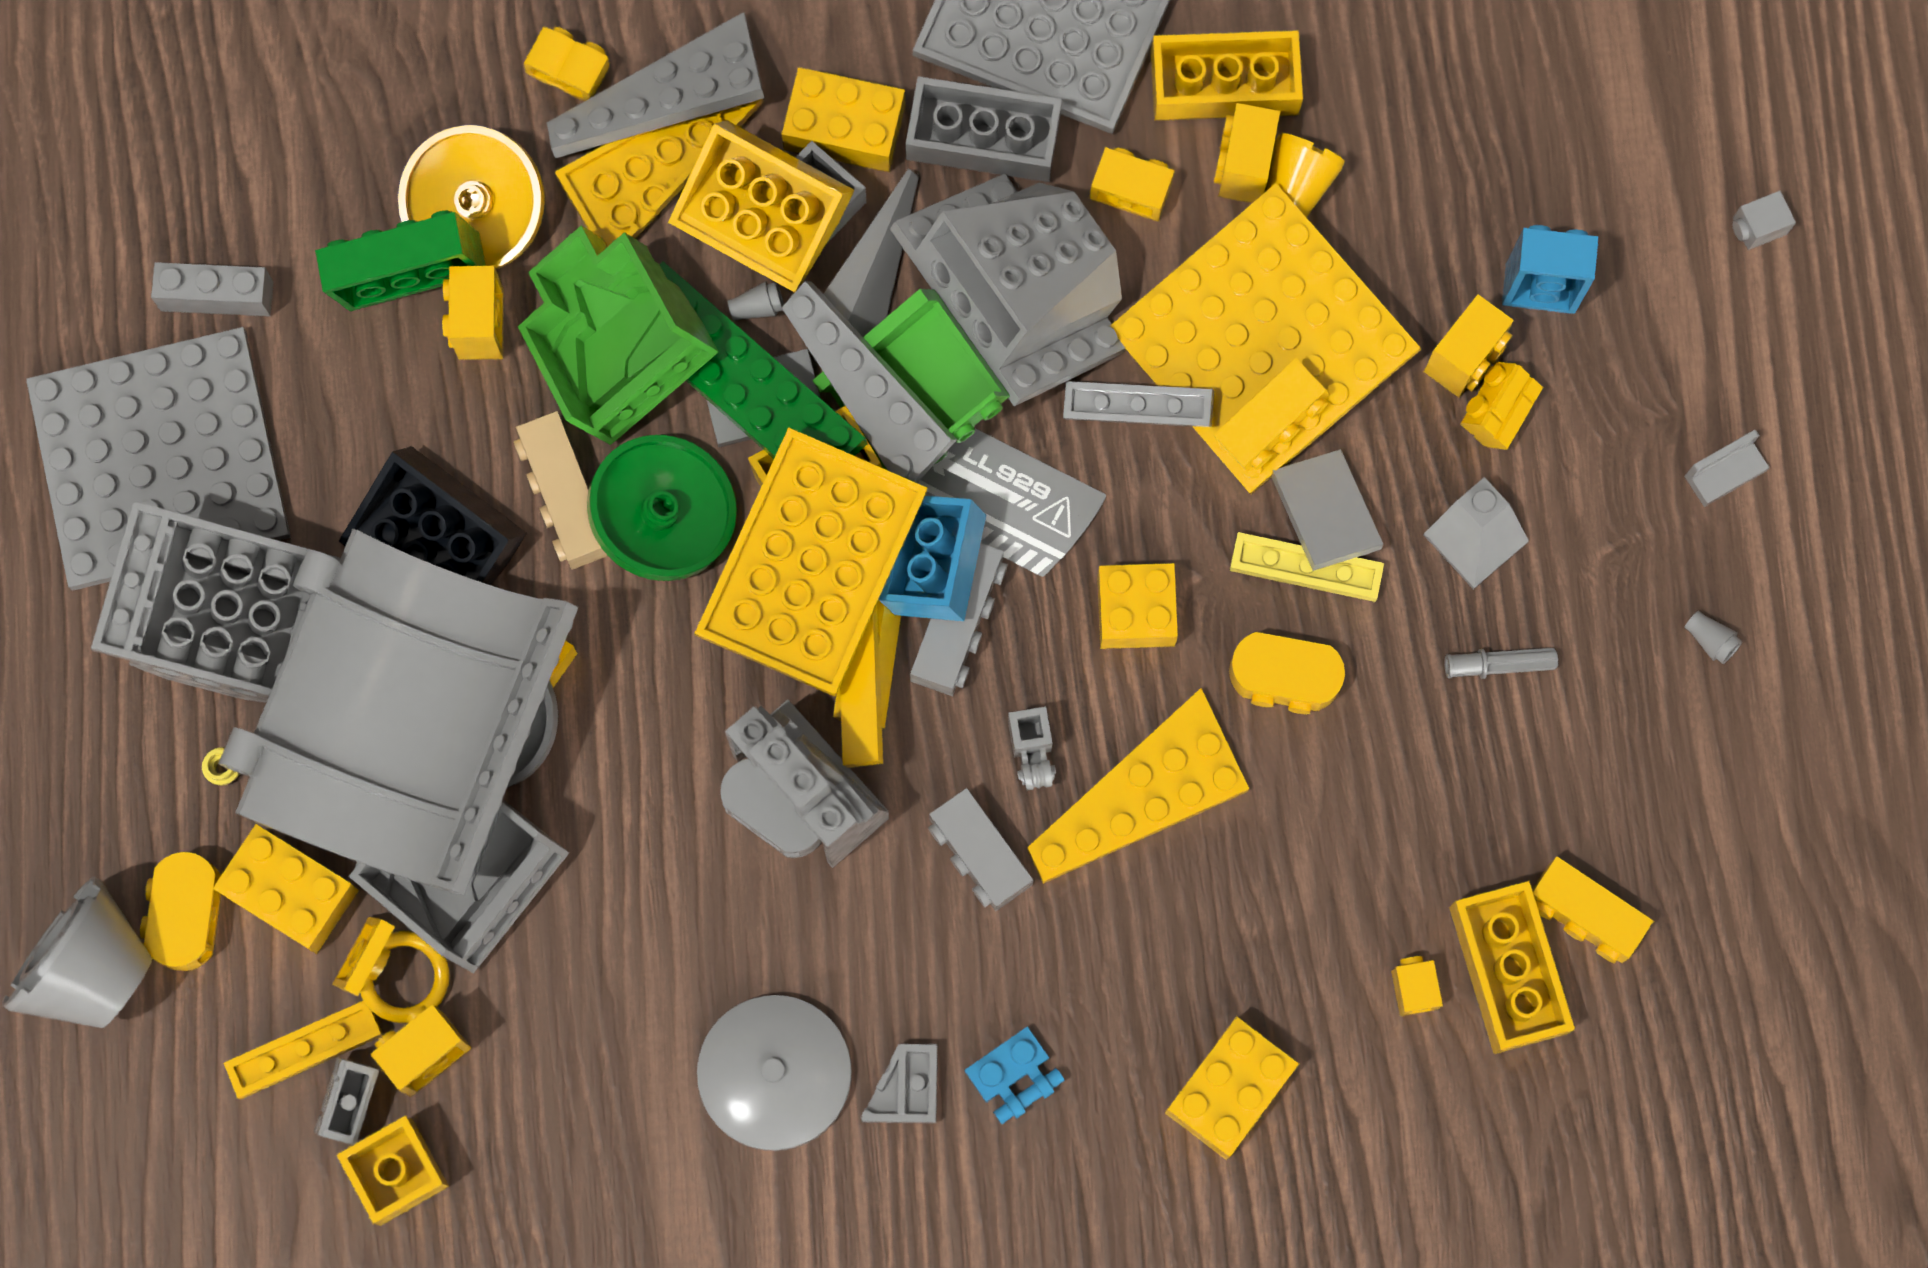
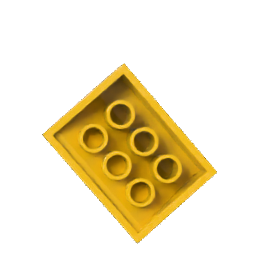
[668,120,855,292]

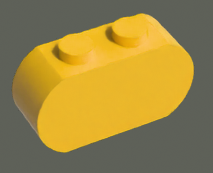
[1229,632,1345,714]
[140,852,221,971]

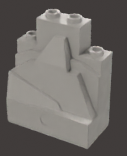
[725,699,889,868]
[349,799,569,973]

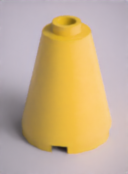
[1266,133,1345,218]

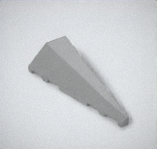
[823,169,919,337]

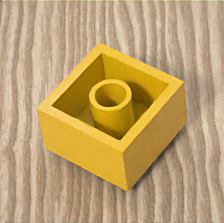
[1214,103,1280,203]
[442,266,504,360]
[1424,294,1514,398]
[1097,563,1178,649]
[371,1004,471,1097]
[337,1115,449,1226]

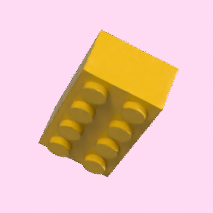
[1151,31,1303,120]
[1449,881,1575,1054]

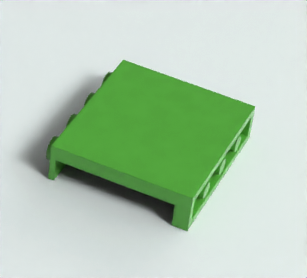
[812,289,1010,470]

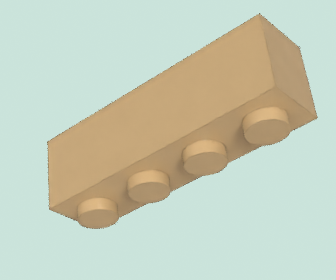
[513,411,607,570]

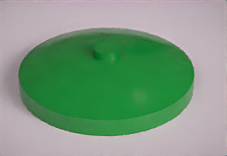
[587,435,736,581]

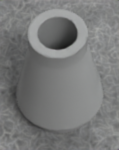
[728,281,784,321]
[1684,611,1743,664]

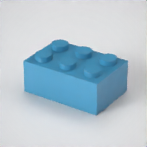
[1502,225,1598,314]
[879,496,986,621]

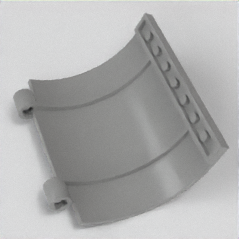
[218,529,578,896]

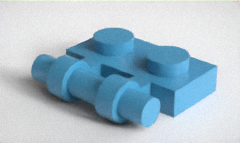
[964,1026,1065,1125]

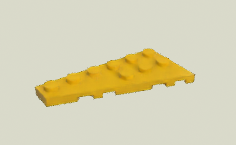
[555,99,763,247]

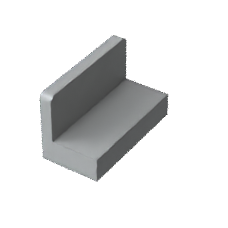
[1684,429,1770,507]

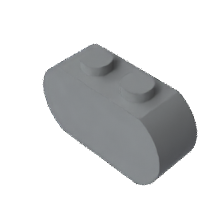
[721,759,822,858]

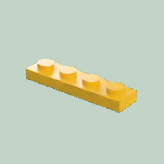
[224,1001,383,1099]

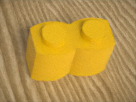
[524,27,610,101]

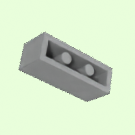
[151,262,274,316]
[928,788,1033,912]

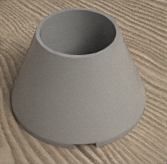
[2,876,152,1028]

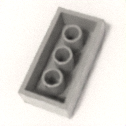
[906,76,1062,182]

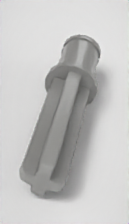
[1444,648,1558,679]

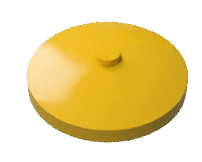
[398,126,544,270]

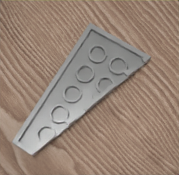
[547,12,765,158]

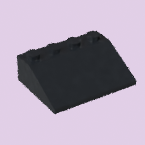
[339,446,527,585]

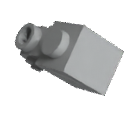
[1008,706,1056,791]

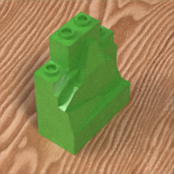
[518,226,719,445]

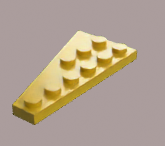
[1027,688,1249,884]

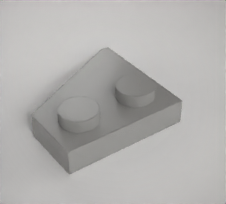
[861,1044,938,1123]

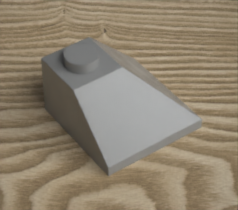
[1423,477,1529,590]

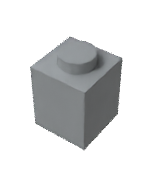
[1732,191,1796,250]

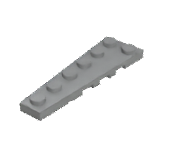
[782,281,957,483]

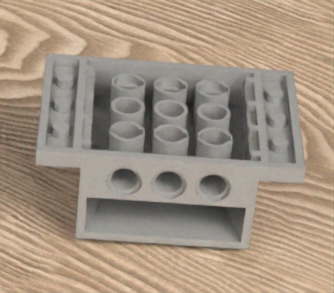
[890,174,1126,406]
[91,501,341,703]

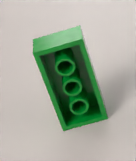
[315,210,486,311]

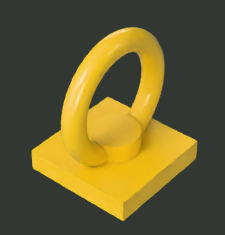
[332,917,449,1023]

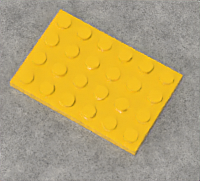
[694,427,928,697]

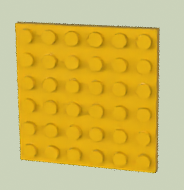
[1109,183,1421,495]

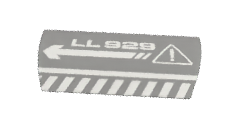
[918,428,1106,577]

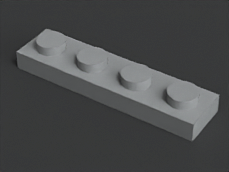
[1063,381,1214,428]

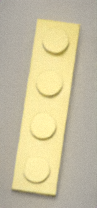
[1229,532,1384,602]

